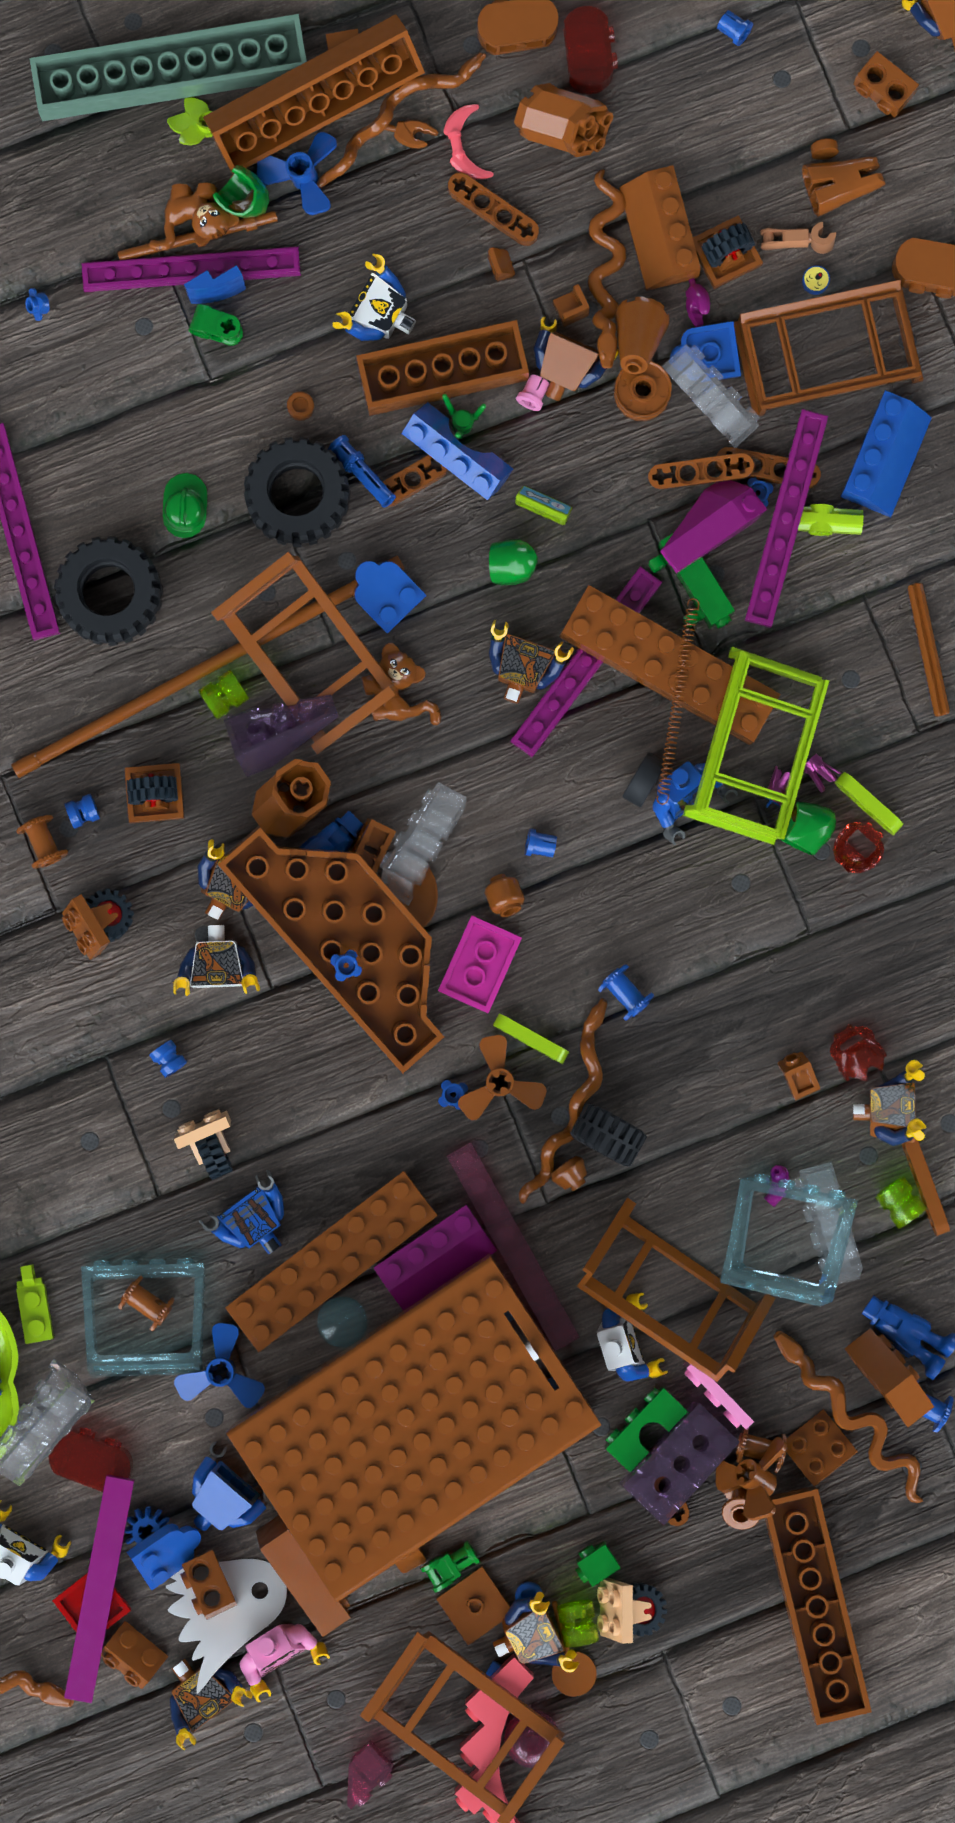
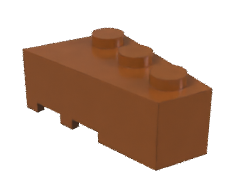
[844,1328,934,1427]

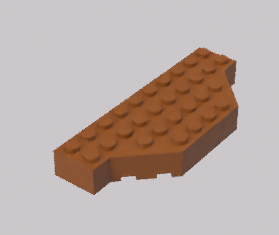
[217,826,444,1074]

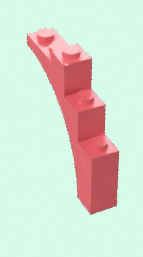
[455,1653,534,1823]

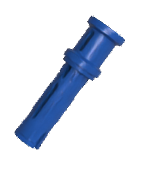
[328,435,396,508]

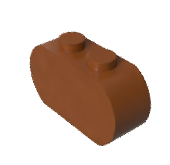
[477,0,558,55]
[892,238,955,298]

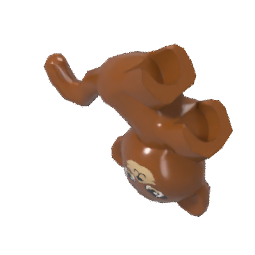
[149,183,239,251]
[361,643,441,725]

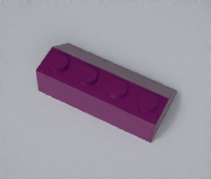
[374,1205,497,1310]

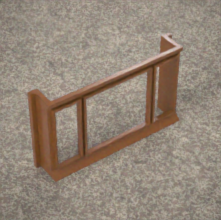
[734,280,923,418]
[211,552,397,755]
[576,1198,776,1382]
[360,1631,565,1823]

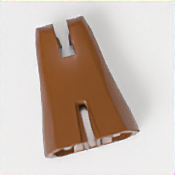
[802,156,885,217]

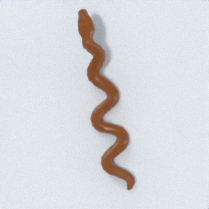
[316,52,486,188]
[588,169,626,368]
[519,998,608,1204]
[773,1331,923,1503]
[0,1670,74,1707]

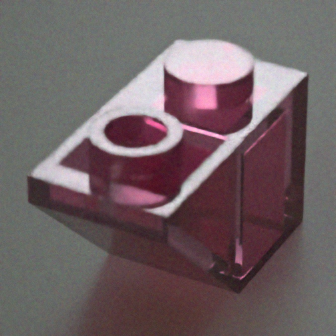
[347,1740,393,1809]

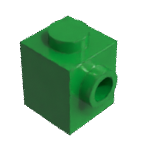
[575,1541,620,1587]

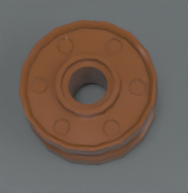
[614,361,672,421]

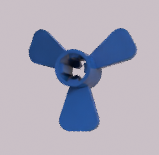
[257,132,337,215]
[174,1323,265,1408]

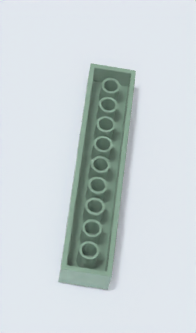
[29,14,307,121]

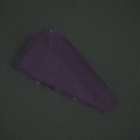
[224,695,339,777]

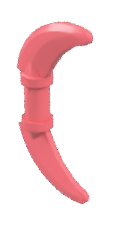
[443,104,494,180]

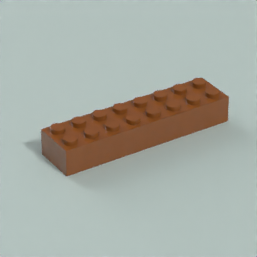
[203,14,425,175]
[559,585,781,745]
[225,1171,438,1352]
[765,1486,872,1725]

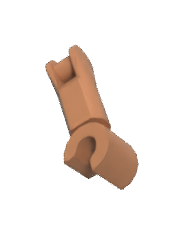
[760,222,836,254]

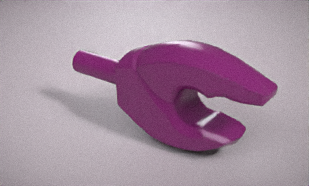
[686,278,710,327]

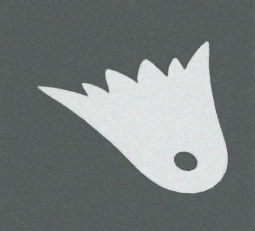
[166,1559,287,1694]

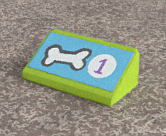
[515,486,572,526]

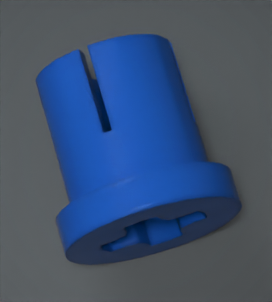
[717,10,753,46]
[524,828,557,858]

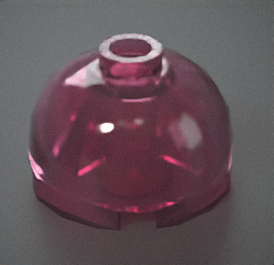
[504,1709,558,1768]

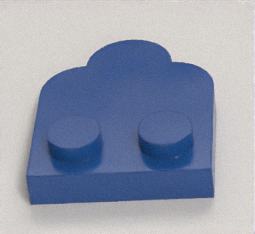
[670,321,742,383]
[354,561,426,633]
[127,1524,201,1590]

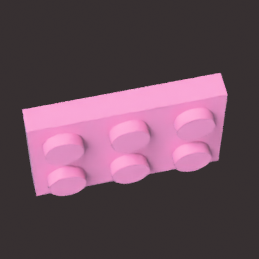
[683,1361,754,1429]

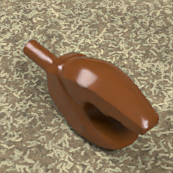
[385,120,439,149]

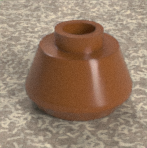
[551,1156,587,1191]

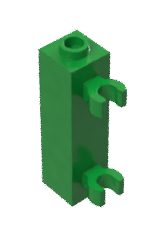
[648,533,735,629]

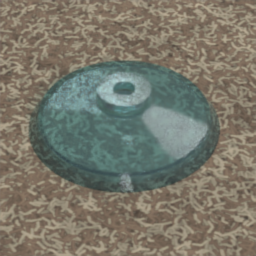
[317,1297,367,1347]

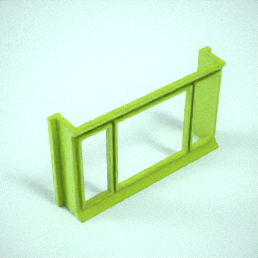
[683,647,829,845]

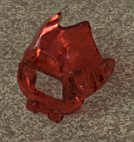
[833,821,884,873]
[830,1024,887,1082]

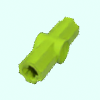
[798,504,864,536]

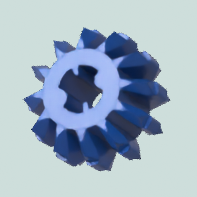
[125,1506,170,1546]

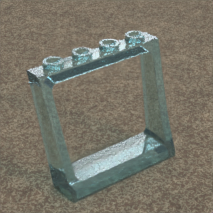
[720,1174,858,1306]
[81,1258,205,1377]

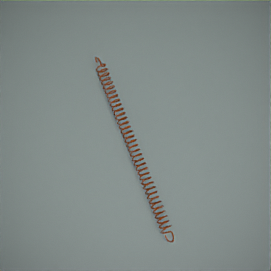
[657,598,699,805]

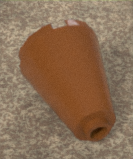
[615,297,670,374]

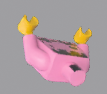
[240,1624,330,1703]

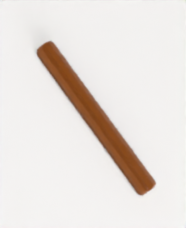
[908,583,950,717]

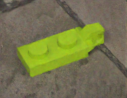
[16,1264,54,1344]

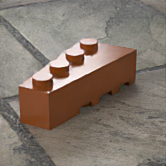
[256,1515,351,1637]

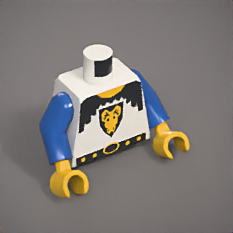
[333,254,416,341]
[597,1293,668,1381]
[0,1500,71,1585]

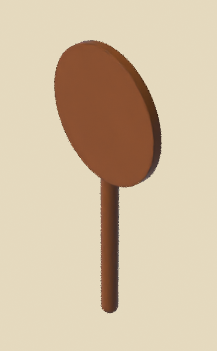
[552,1601,597,1697]

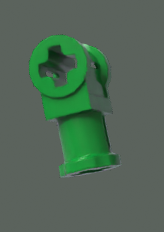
[420,1541,480,1593]

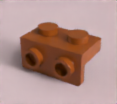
[101,1621,168,1689]

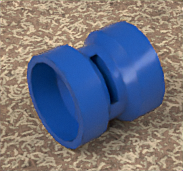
[64,794,100,829]
[149,1040,187,1078]

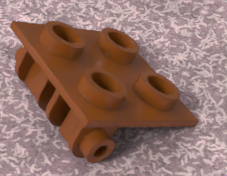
[786,1409,858,1487]

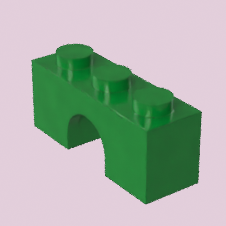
[605,1386,688,1472]

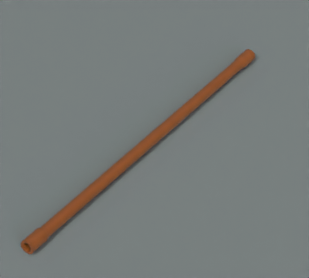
[11,556,405,778]

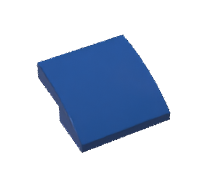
[184,265,246,304]

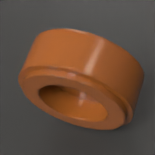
[810,138,839,160]
[287,392,314,421]

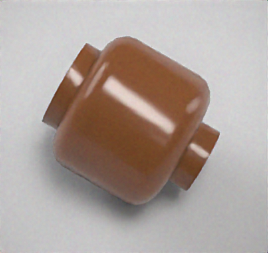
[485,874,525,917]

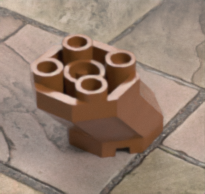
[514,83,613,157]
[252,759,331,838]

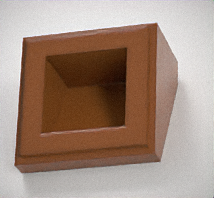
[488,247,515,282]
[395,1547,426,1573]

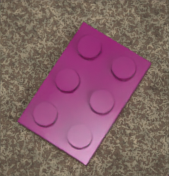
[438,915,522,1014]

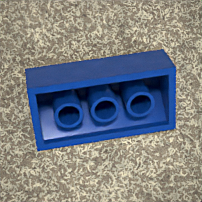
[840,390,932,518]

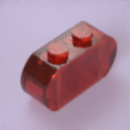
[564,6,618,94]
[49,1427,134,1492]

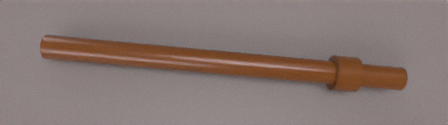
[117,211,278,260]

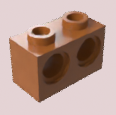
[853,51,919,118]
[351,818,396,873]
[180,1550,237,1620]

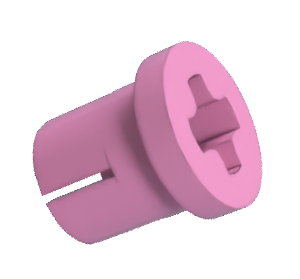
[516,374,549,411]

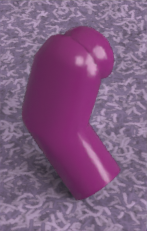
[764,1165,791,1207]

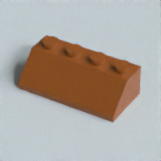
[619,165,701,291]

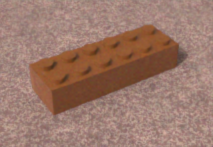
[356,320,529,416]

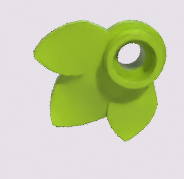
[167,97,212,145]

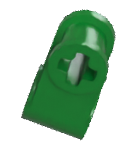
[188,304,243,346]

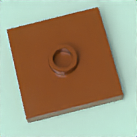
[436,1566,510,1645]

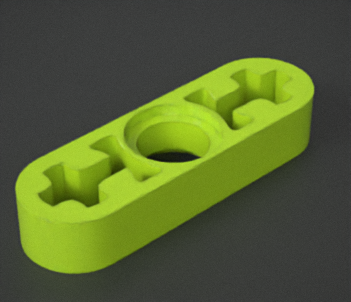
[834,772,903,835]
[493,1013,569,1064]

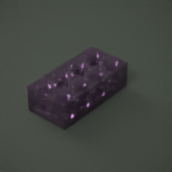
[619,1402,740,1525]

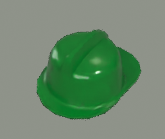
[163,473,207,538]

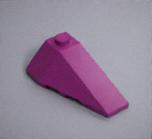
[660,480,767,574]

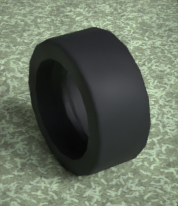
[622,752,667,808]

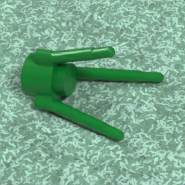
[442,394,486,439]

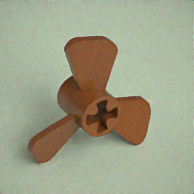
[458,1035,547,1120]
[716,1437,787,1521]

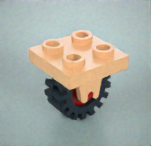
[174,1109,233,1180]
[597,1578,667,1644]

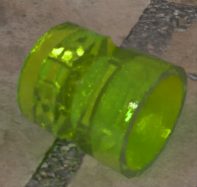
[198,670,250,720]
[875,1176,927,1229]
[557,1599,599,1647]

